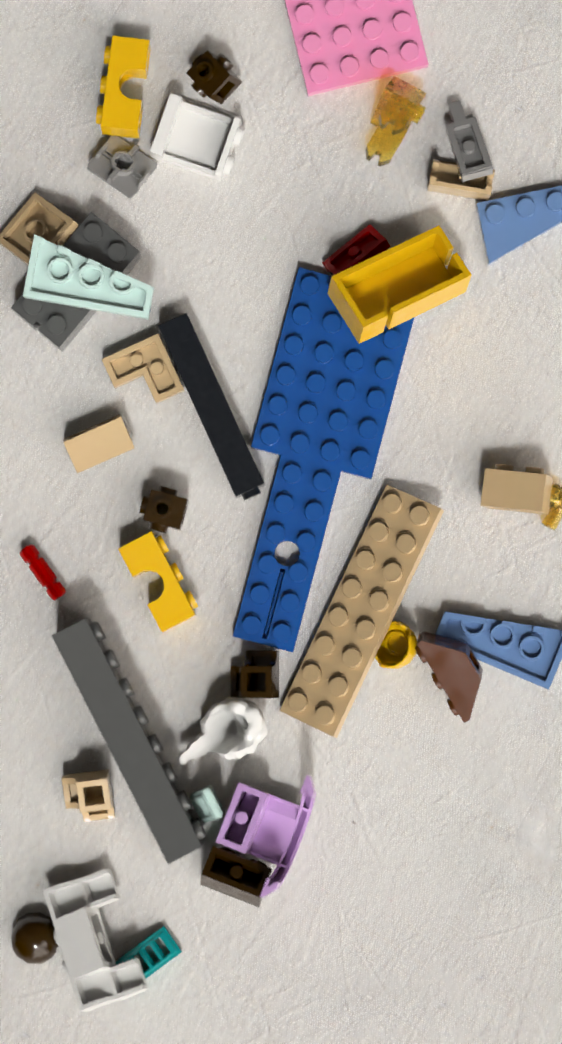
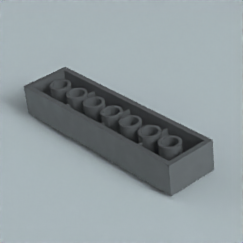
[52,618,207,864]

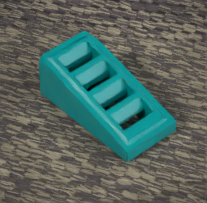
[115,926,182,979]

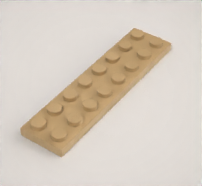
[279,484,444,738]

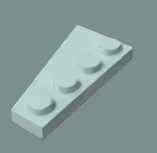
[23,234,154,320]

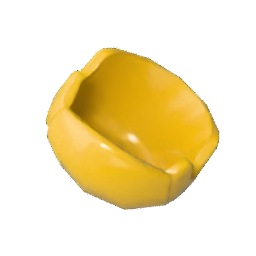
[375,621,418,669]

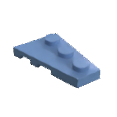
[476,185,562,265]

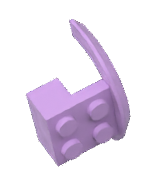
[216,775,316,897]

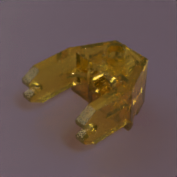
[365,76,427,167]

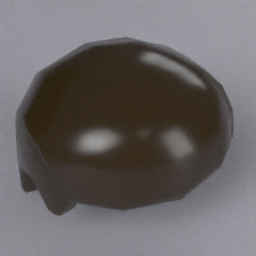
[11,912,58,964]

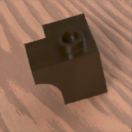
[230,650,279,698]

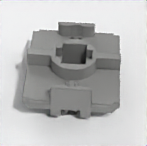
[87,136,157,199]

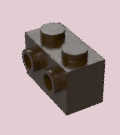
[200,846,272,908]

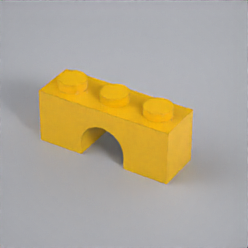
[96,35,151,139]
[118,531,199,633]

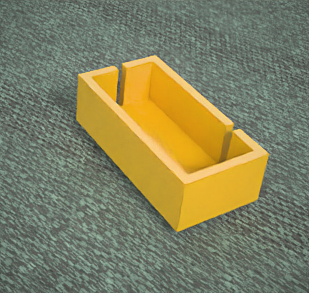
[327,225,472,344]

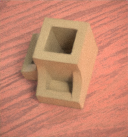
[61,769,115,822]

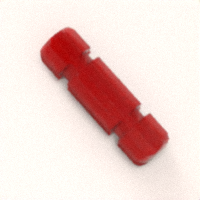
[19,544,66,600]

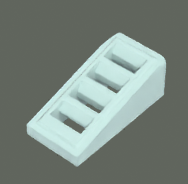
[190,785,224,823]

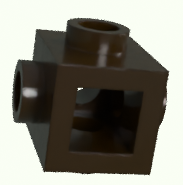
[186,50,242,105]
[139,486,189,533]

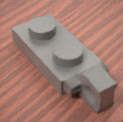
[445,100,493,182]

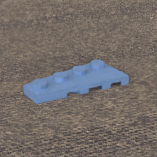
[435,612,562,690]

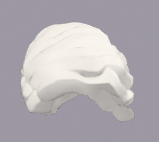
[178,697,267,765]

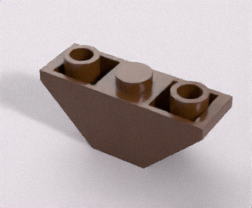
[415,631,483,723]

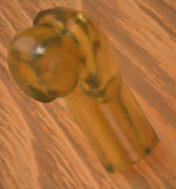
[542,483,562,531]

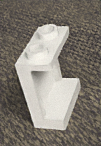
[150,93,245,182]

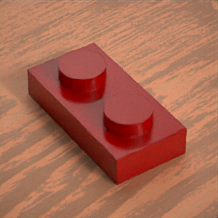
[322,224,391,276]

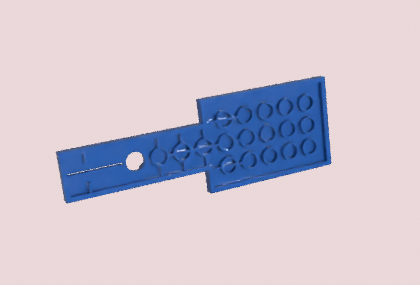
[233,267,414,652]

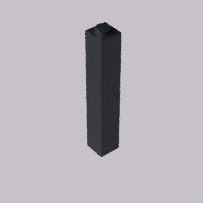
[158,313,264,501]

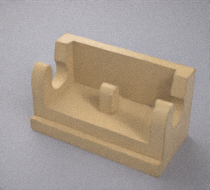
[427,159,495,201]
[63,414,135,473]

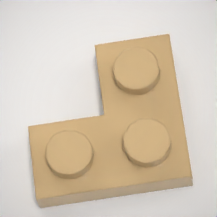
[102,334,184,404]

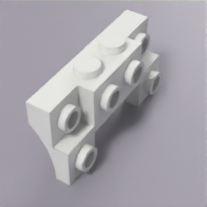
[43,868,148,1012]

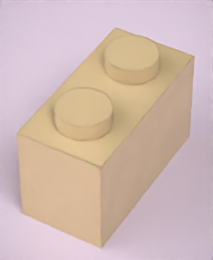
[480,464,553,515]

